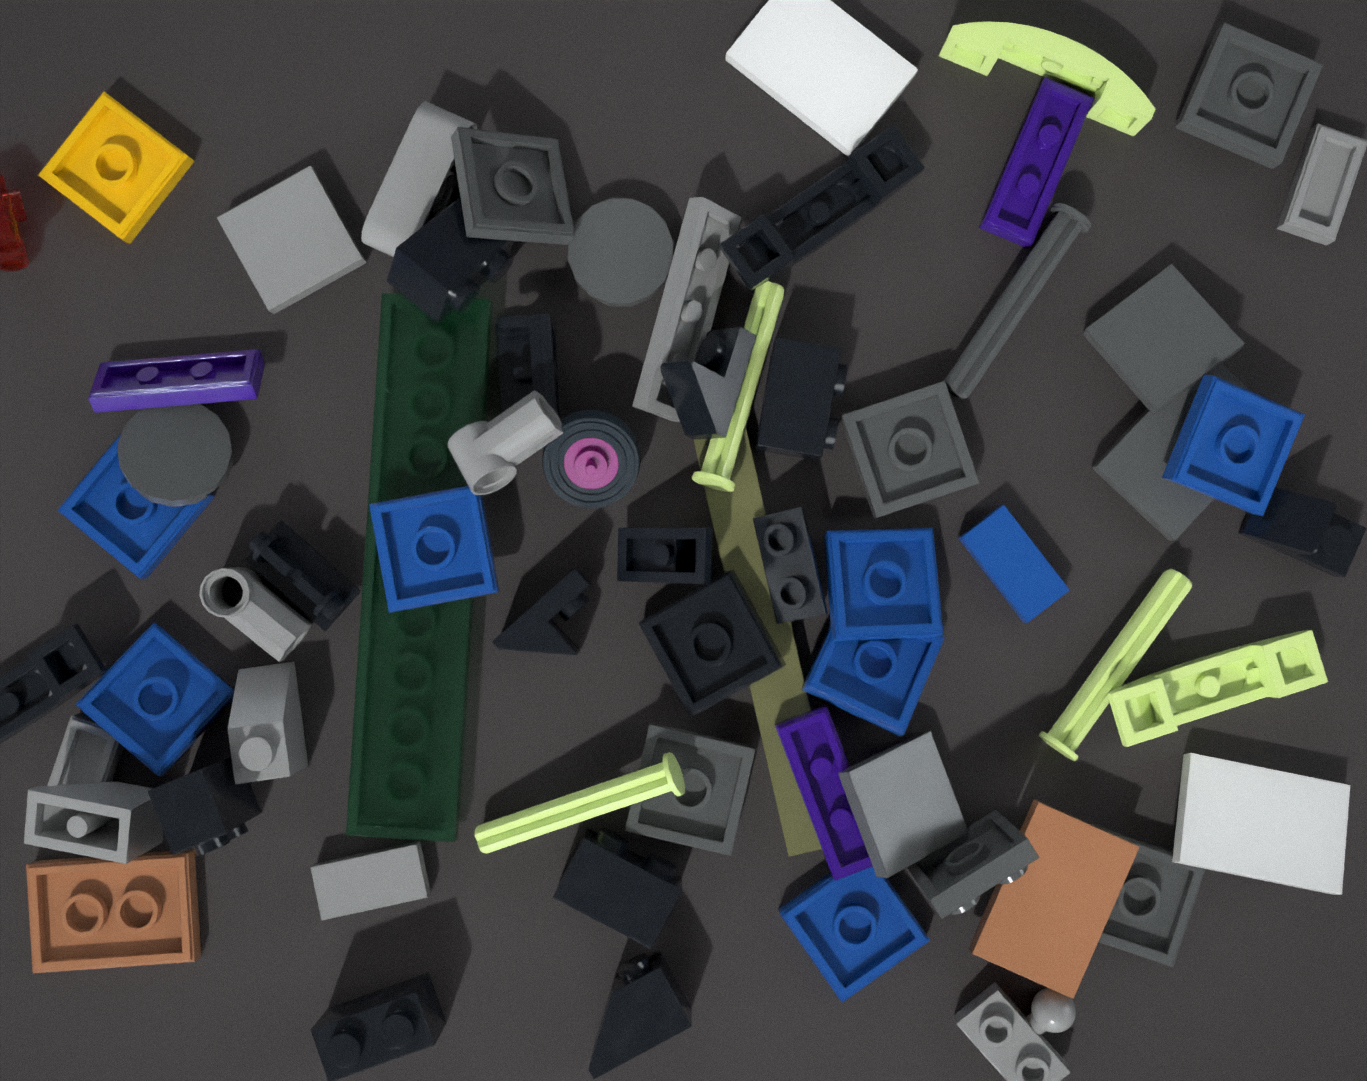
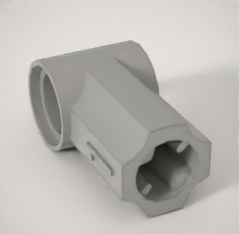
[448,390,563,495]
[199,567,313,662]

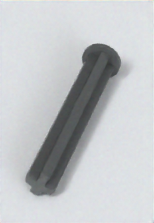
[944,203,1091,400]

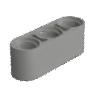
[361,101,477,257]

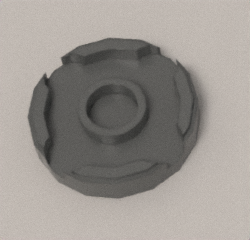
[568,198,674,307]
[117,404,234,507]

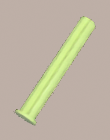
[692,281,784,492]
[1038,569,1192,761]
[475,752,685,854]

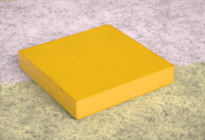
[38,91,195,244]

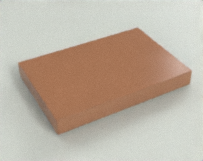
[968,799,1140,999]
[26,849,201,973]

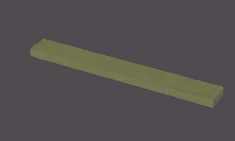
[693,427,822,857]

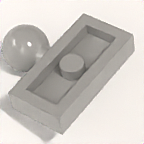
[954,982,1076,1081]

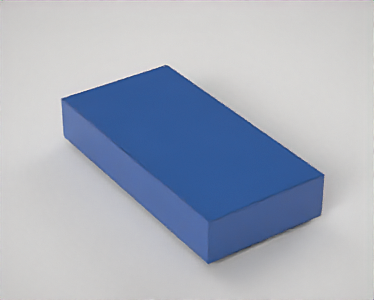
[958,505,1070,623]

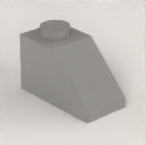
[228,661,309,784]
[24,782,163,864]

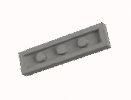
[632,197,742,422]

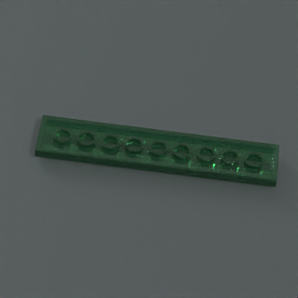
[346,293,493,842]

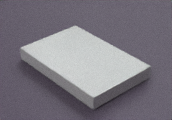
[725,0,918,157]
[1172,753,1350,895]

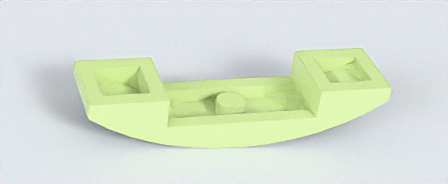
[939,21,1156,136]
[1107,630,1328,747]

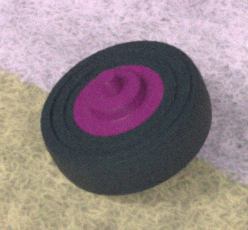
[542,410,640,508]

